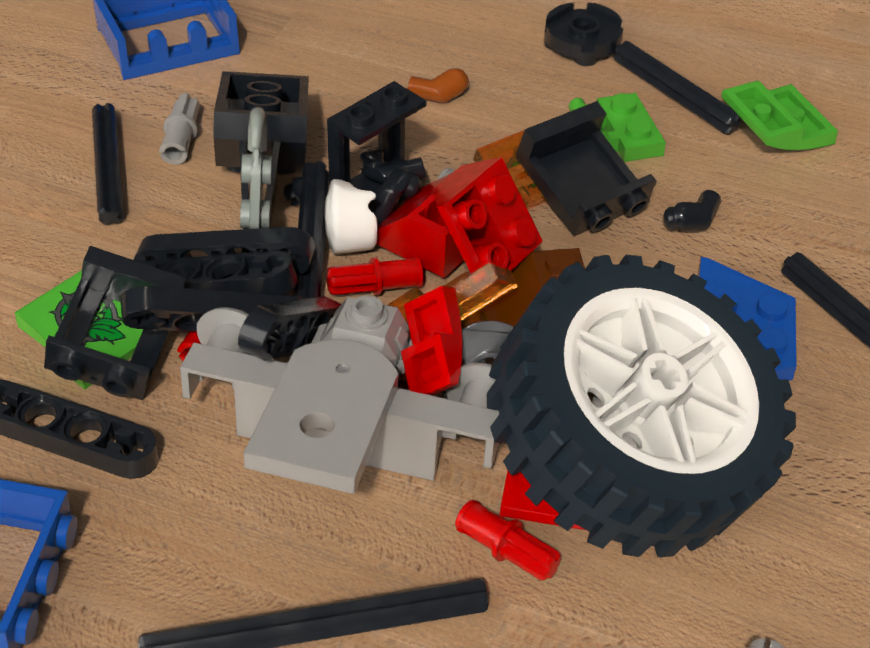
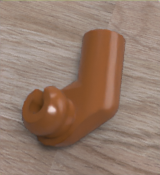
[408,68,468,103]

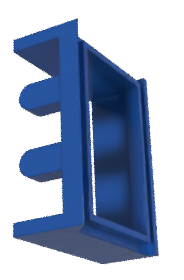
[93,0,240,81]
[0,479,78,648]

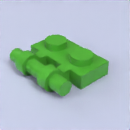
[569,93,666,162]

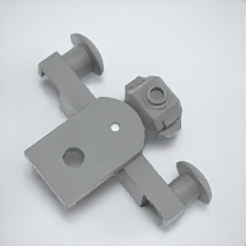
[180,295,500,494]

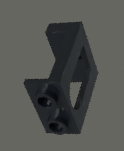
[327,81,426,204]
[44,246,186,400]

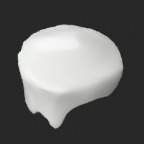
[324,179,377,254]

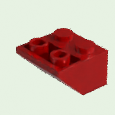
[433,157,543,293]
[377,173,463,278]

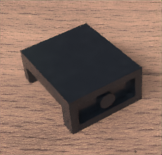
[515,101,657,237]

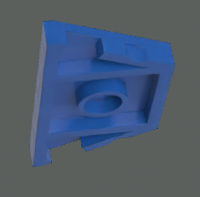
[698,257,797,381]

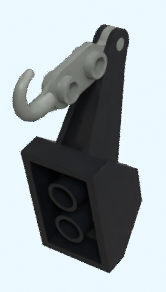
[213,71,309,253]

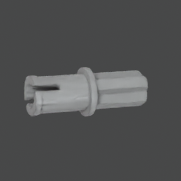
[159,93,200,165]

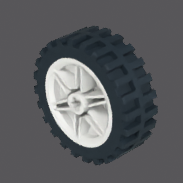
[487,254,796,558]

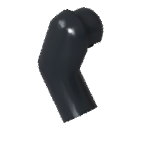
[663,190,721,233]

